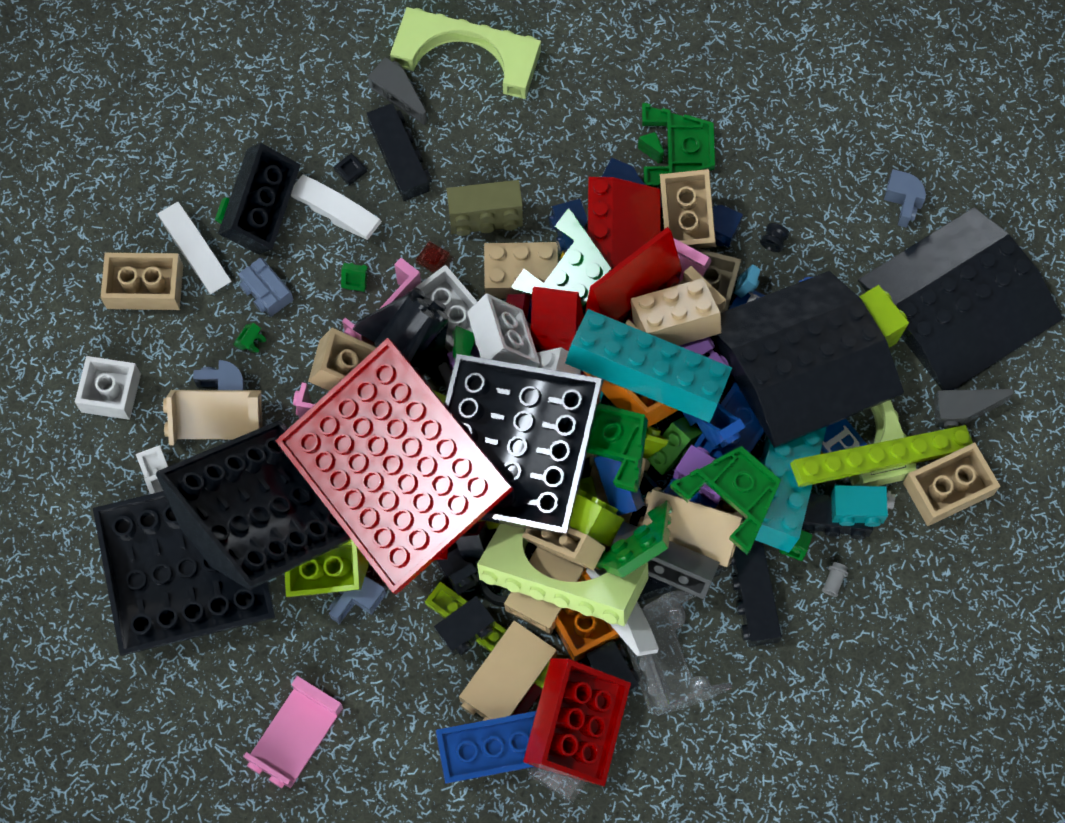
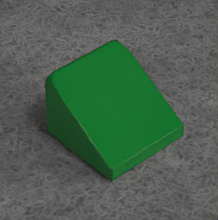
[638,132,664,163]
[779,530,812,561]

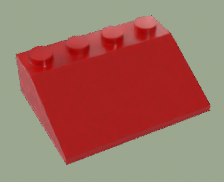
[587,177,660,269]
[585,227,682,323]
[523,658,631,787]

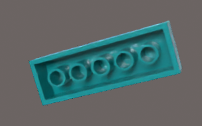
[565,309,732,423]
[744,426,827,553]

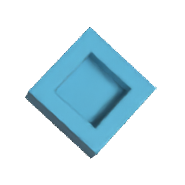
[734,265,761,298]

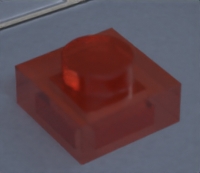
[416,241,450,273]

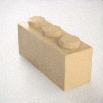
[522,528,606,571]

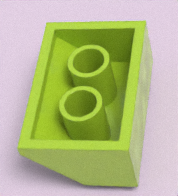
[285,539,368,597]

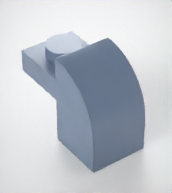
[884,169,926,228]
[193,360,246,390]
[329,577,386,625]

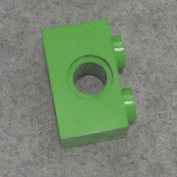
[647,416,702,475]

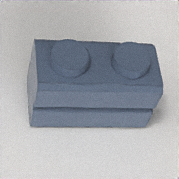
[238,258,294,317]

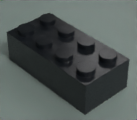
[218,143,301,255]

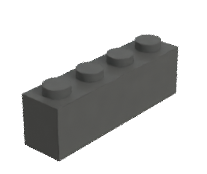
[612,521,720,599]

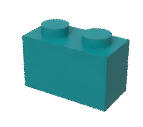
[831,485,888,527]

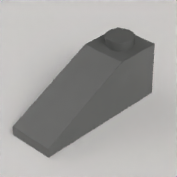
[368,57,427,125]
[933,389,1013,429]

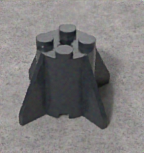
[353,287,449,377]

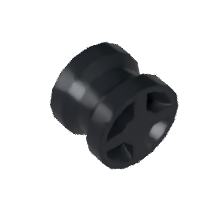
[760,223,790,252]

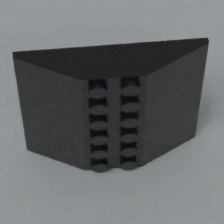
[858,208,1063,391]
[710,271,904,448]
[444,354,604,534]
[156,420,351,590]
[93,491,275,656]

